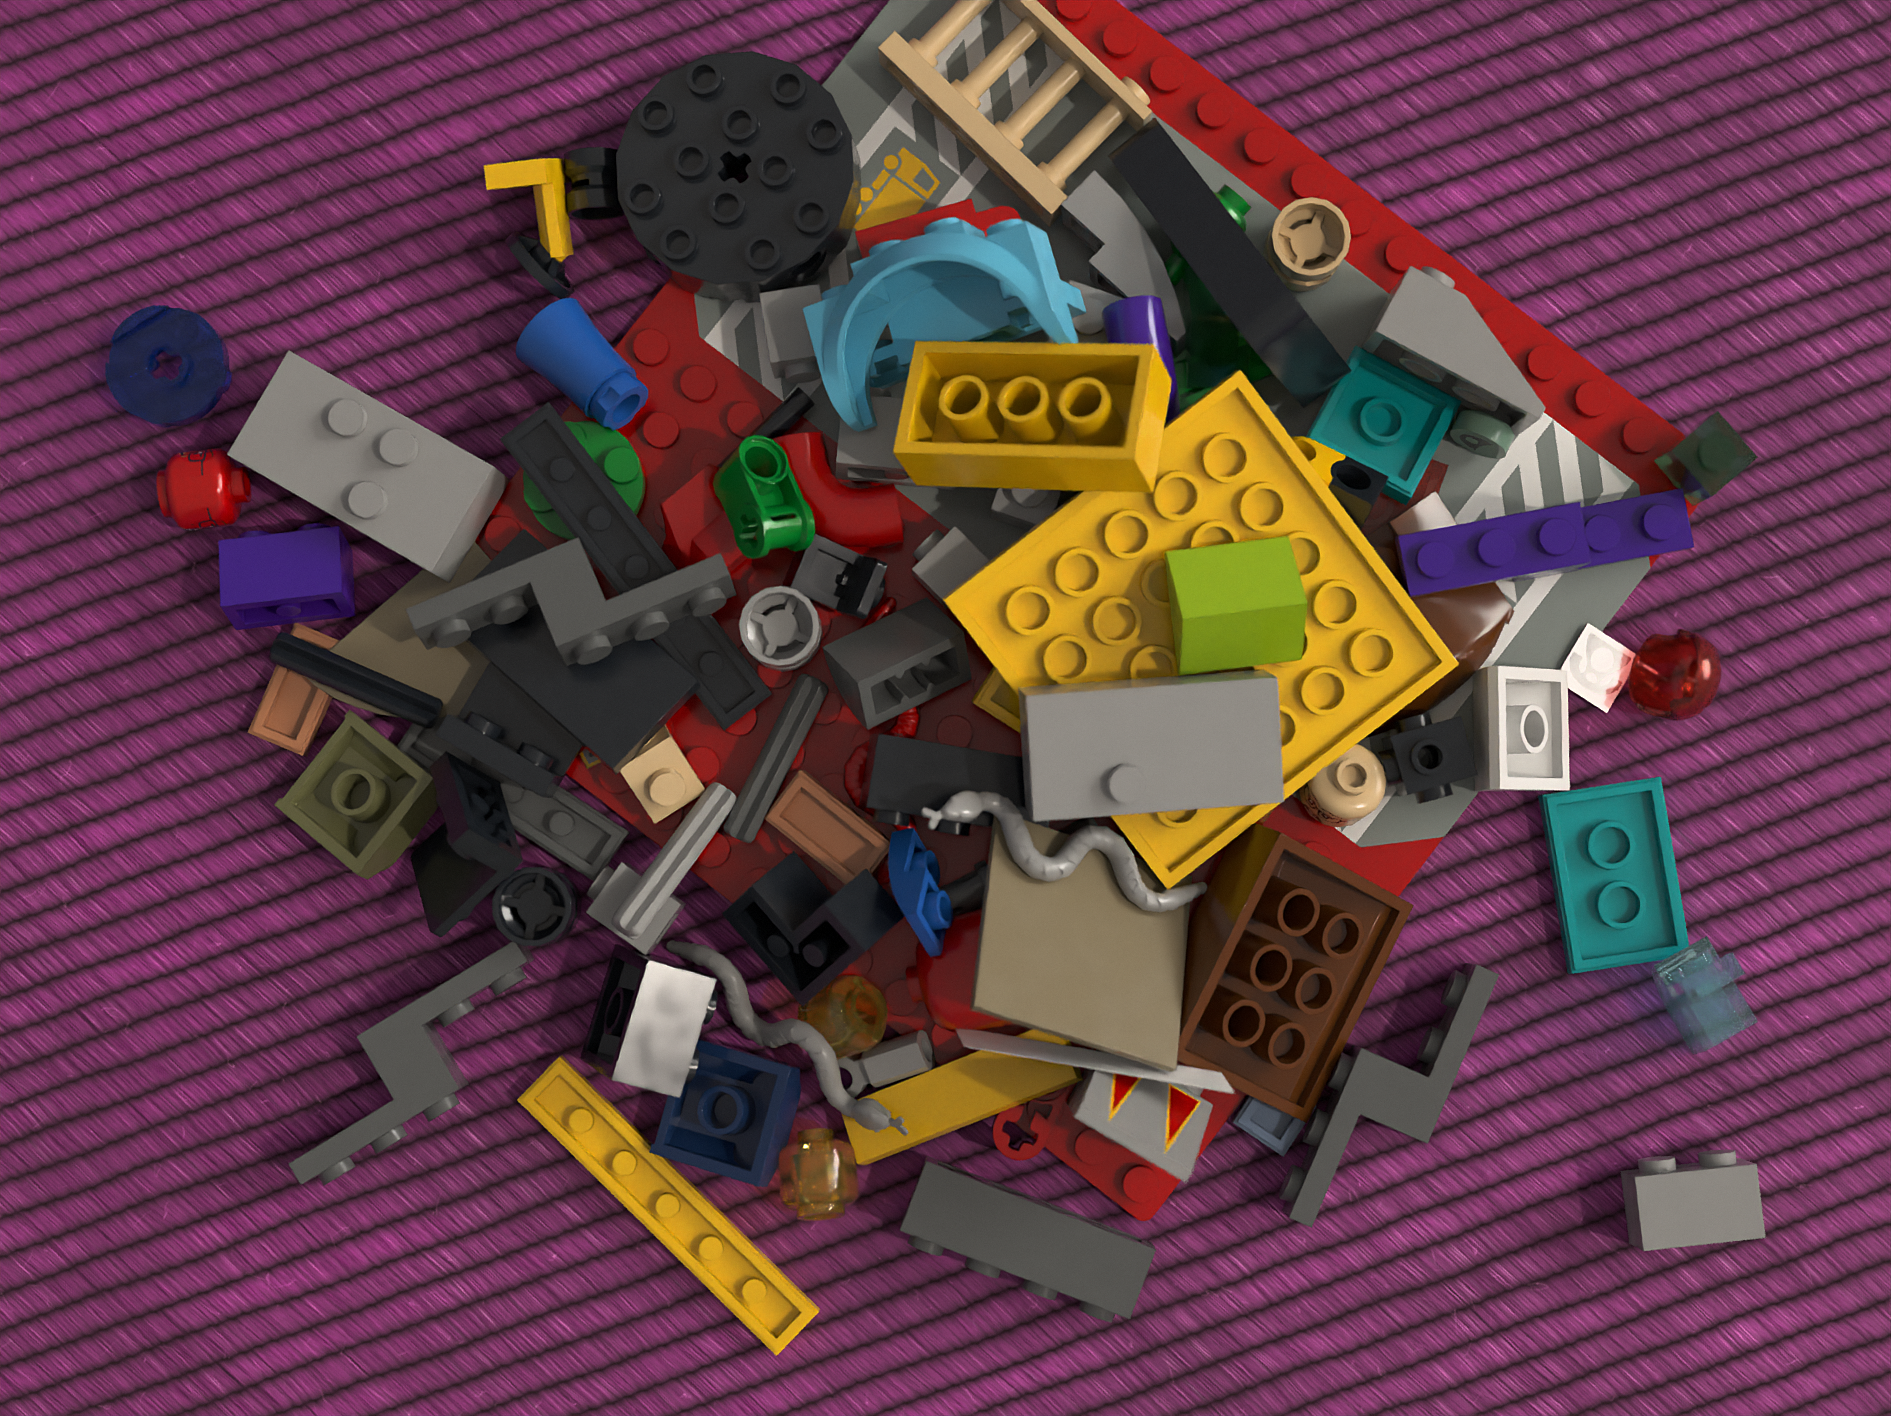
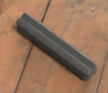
[724,673,828,843]

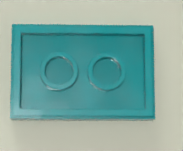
[1538,777,1691,974]

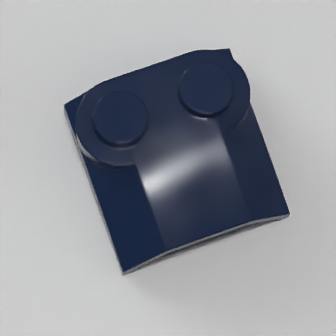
[649,1038,801,1187]

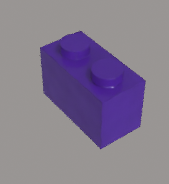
[218,523,356,630]

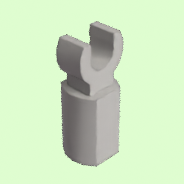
[836,1030,935,1098]

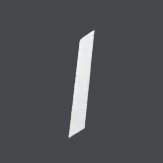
[955,1029,1235,1094]

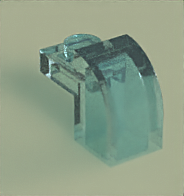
[1652,936,1758,1055]

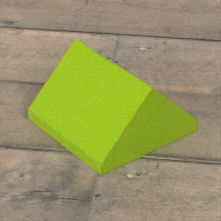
[1164,536,1308,675]

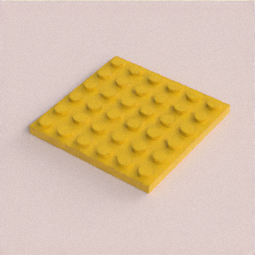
[942,370,1459,889]

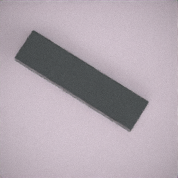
[397,717,630,881]

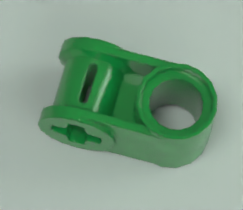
[713,435,815,559]

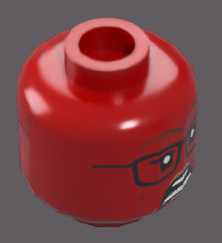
[156,448,252,530]

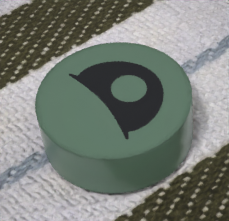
[1450,409,1514,459]

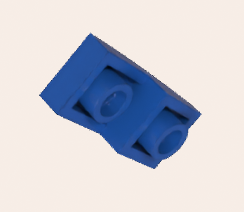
[888,828,953,957]

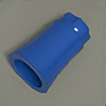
[516,298,648,431]

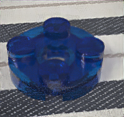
[105,305,232,428]

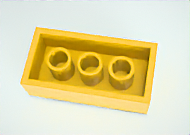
[893,341,1172,493]

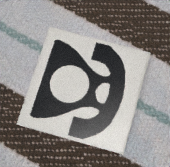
[1560,623,1640,713]

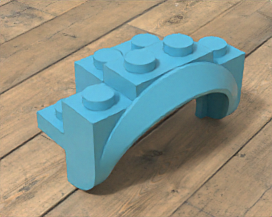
[802,218,1087,432]

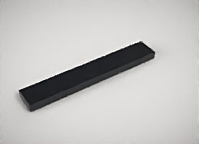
[500,402,772,730]

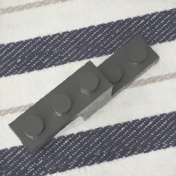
[406,537,737,666]
[289,941,535,1186]
[1279,963,1499,1228]

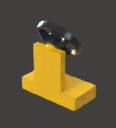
[483,158,575,299]

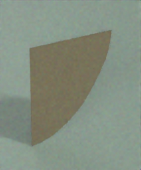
[306,541,491,718]

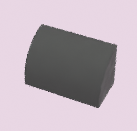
[823,597,972,730]

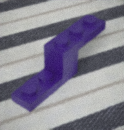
[1394,488,1694,598]

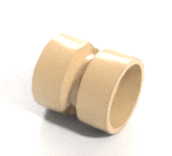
[1263,197,1351,292]

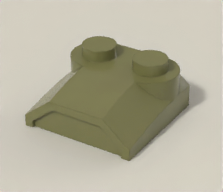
[274,710,438,880]

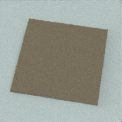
[970,815,1192,1072]

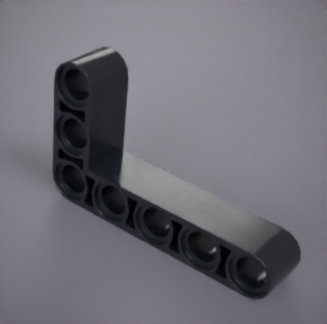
[1108,118,1352,408]

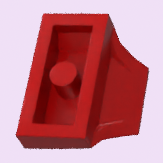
[660,463,756,573]

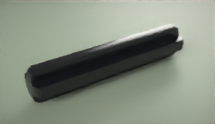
[269,632,443,729]

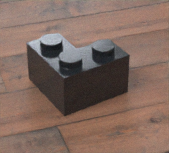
[722,851,905,1007]

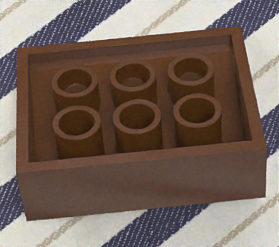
[1177,823,1414,1123]

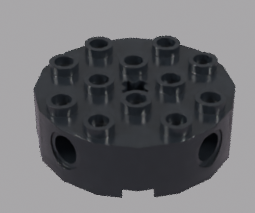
[616,51,861,303]

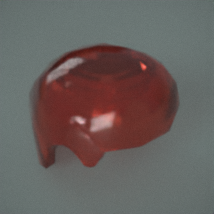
[1628,629,1722,721]

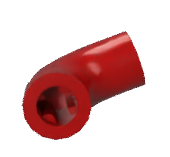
[772,432,904,547]

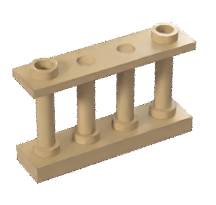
[878,0,1152,227]

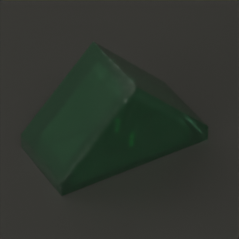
[1183,267,1251,389]

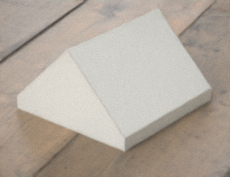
[1473,666,1570,791]

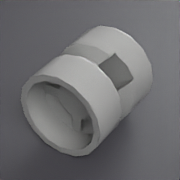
[739,586,823,672]

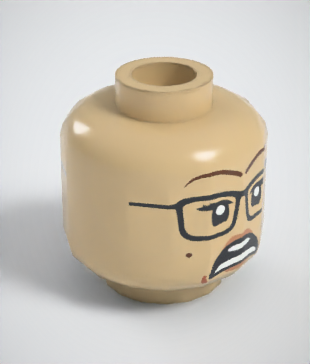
[1299,744,1387,828]

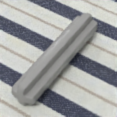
[612,782,737,940]

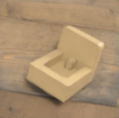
[620,725,705,823]

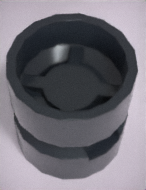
[492,867,581,946]

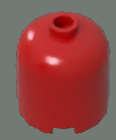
[906,909,1015,1033]

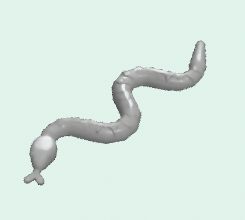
[921,791,1208,912]
[666,940,908,1135]

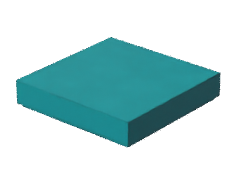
[1306,345,1462,505]

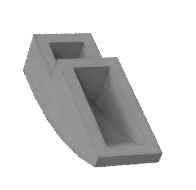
[1061,170,1186,357]

